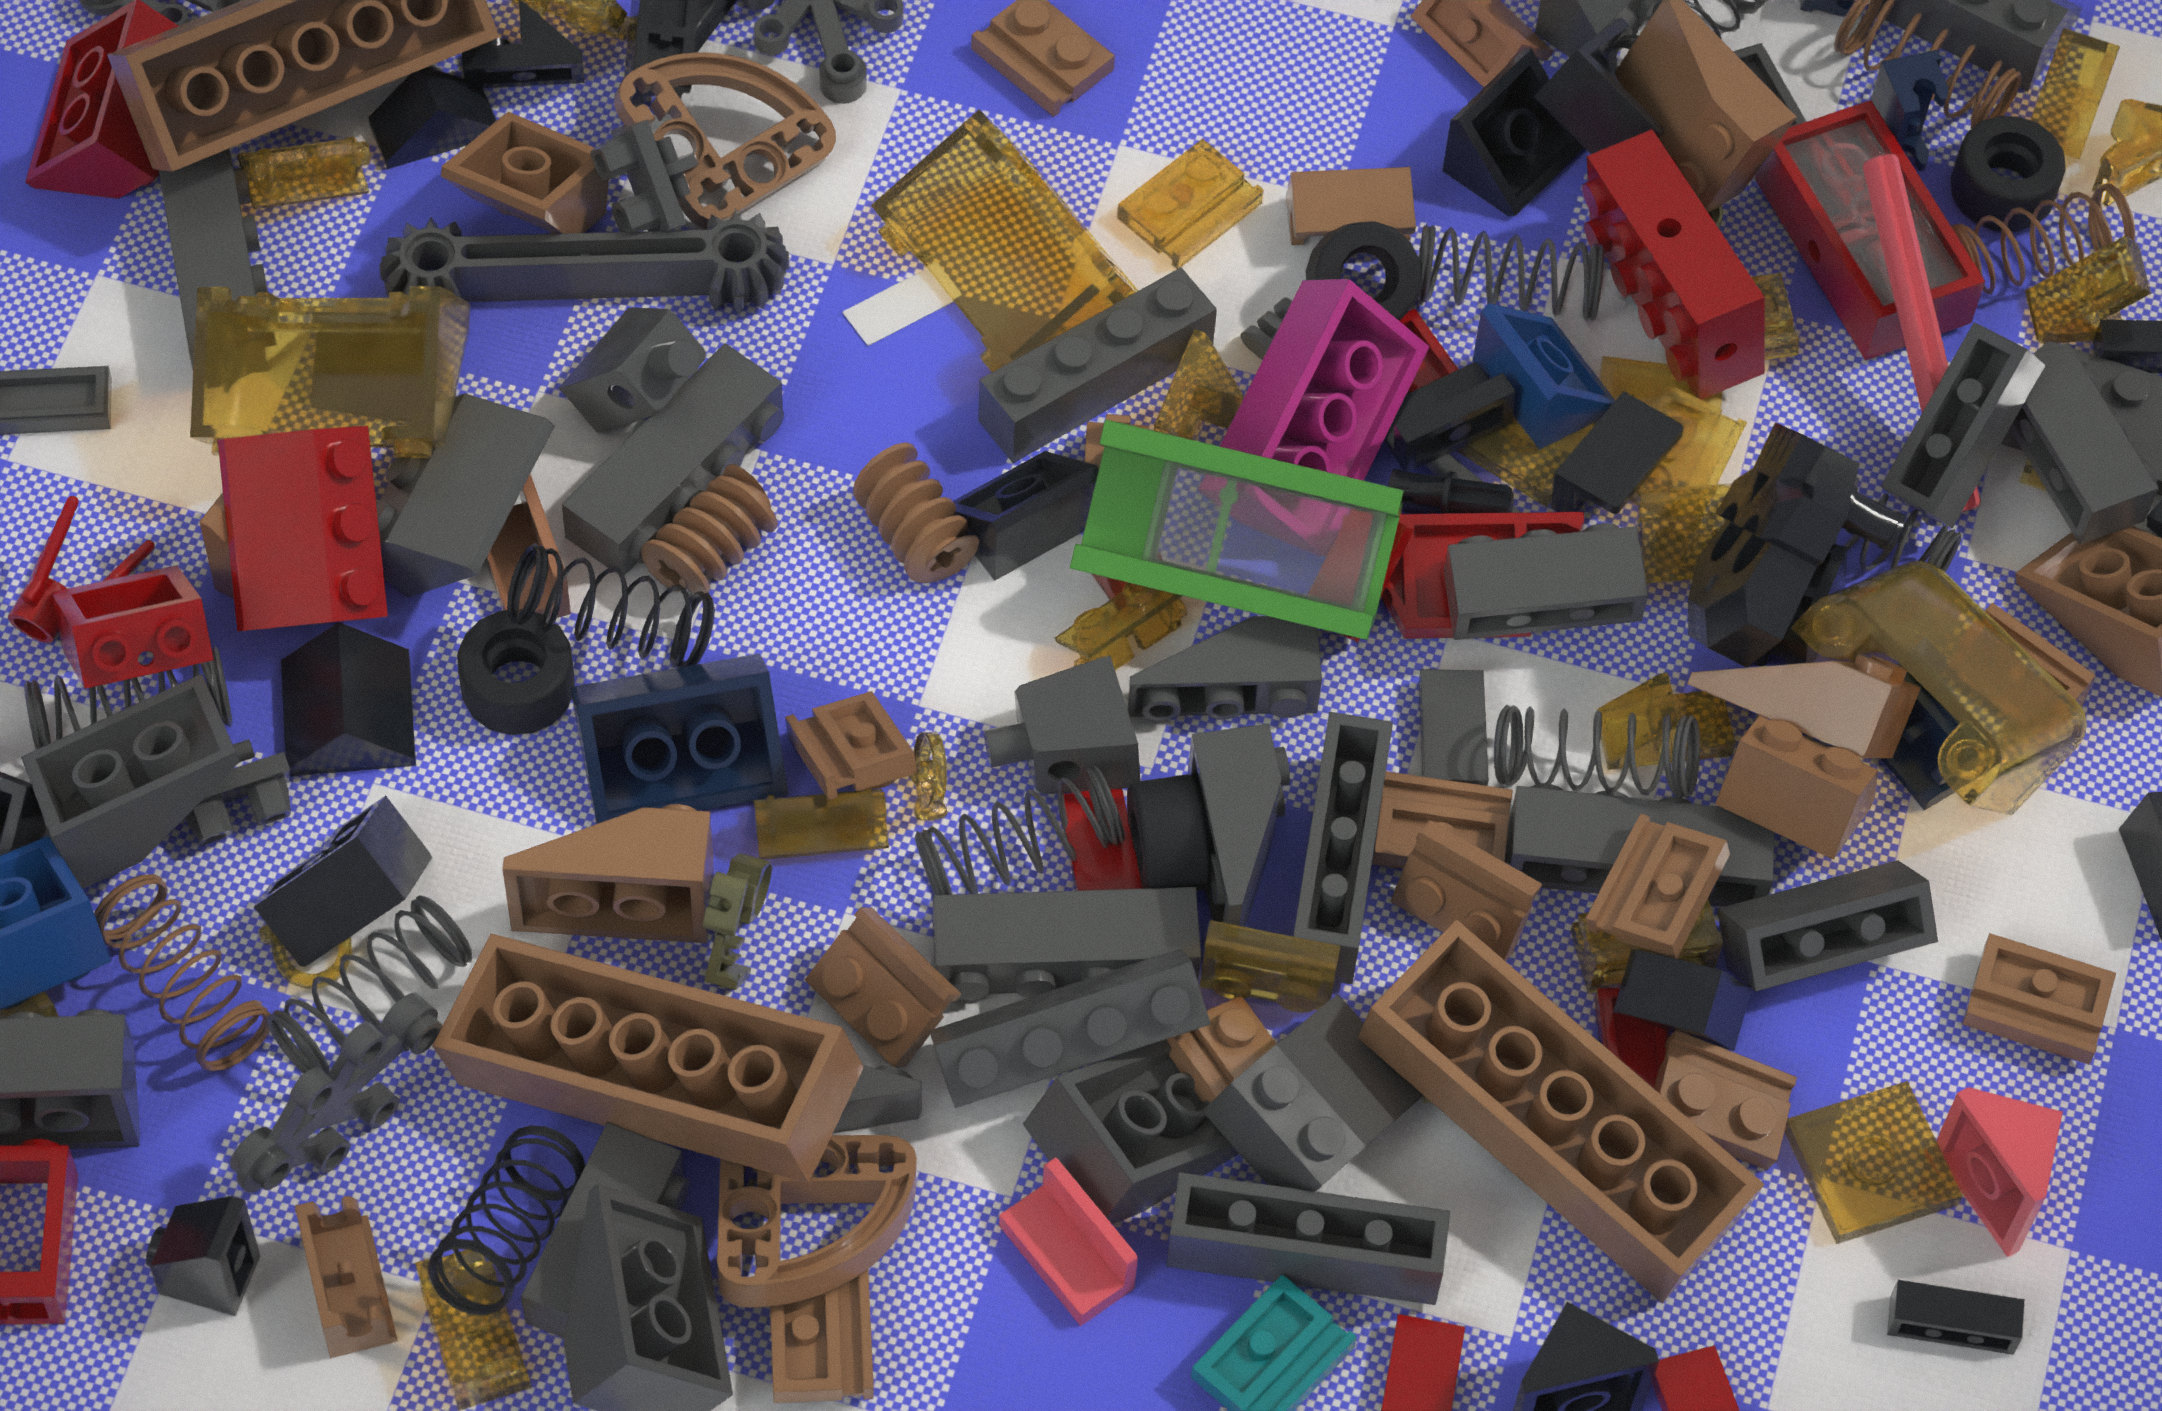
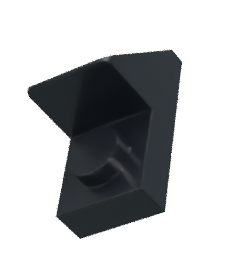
[462,1,585,89]

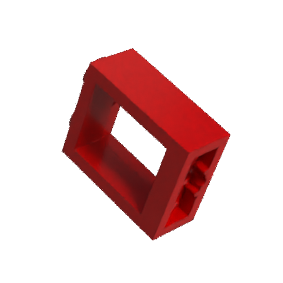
[51,565,214,689]
[0,1139,78,1325]

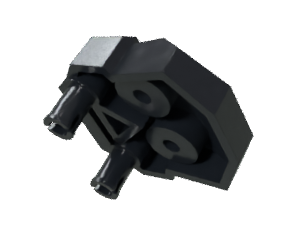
[1688,423,1906,668]

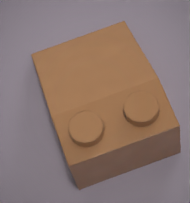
[1614,0,1797,213]
[2015,526,2162,697]
[1687,654,1921,758]
[502,804,714,943]

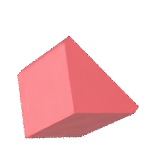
[1932,1087,2063,1257]

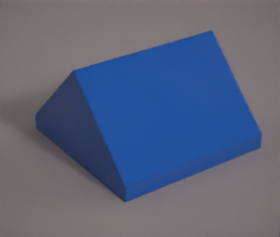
[1472,303,1616,450]

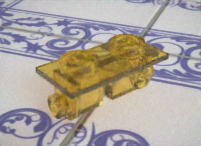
[237,136,371,209]
[1054,583,1187,670]
[754,787,889,860]

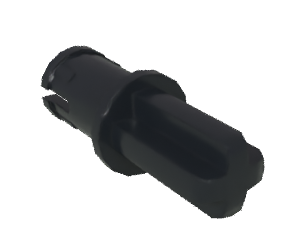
[1388,469,1514,514]

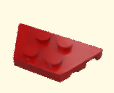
[1342,512,1584,639]

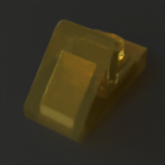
[2031,28,2120,160]
[2092,99,2162,207]
[2025,235,2151,344]
[1154,329,1244,441]
[1596,673,1736,770]

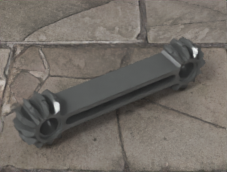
[379,208,789,320]

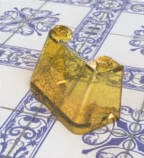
[871,109,1139,372]
[190,286,471,458]
[1791,561,2087,816]

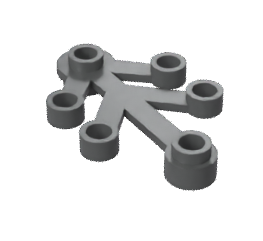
[742,0,903,103]
[230,993,442,1192]

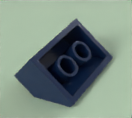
[570,653,788,824]

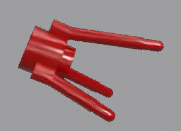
[8,496,155,643]

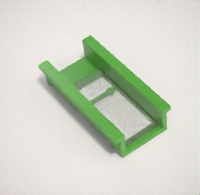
[1070,419,1404,640]

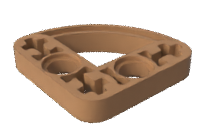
[614,52,836,228]
[717,1135,917,1308]

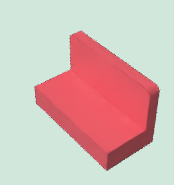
[999,1157,1138,1326]

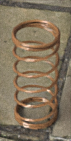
[1834,0,2022,129]
[1951,183,2136,295]
[94,874,271,1071]

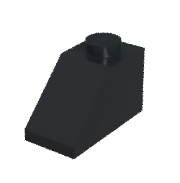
[146,1196,260,1316]

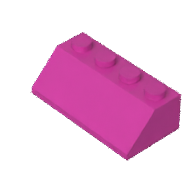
[1198,279,1430,557]

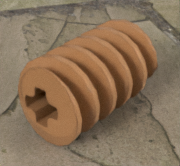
[853,442,979,583]
[641,463,778,594]

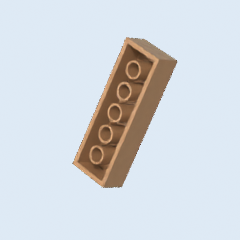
[107,0,499,172]
[1358,919,1764,1304]
[432,933,864,1183]

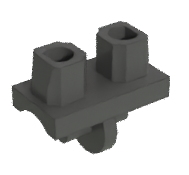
[590,120,699,233]
[185,739,291,846]

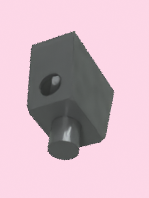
[559,307,706,433]
[984,656,1141,794]

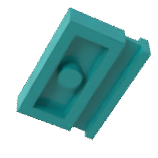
[1190,1274,1357,1411]

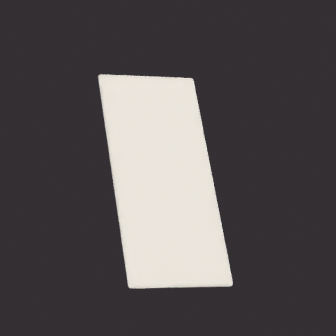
[843,264,962,346]

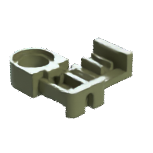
[702,853,772,990]

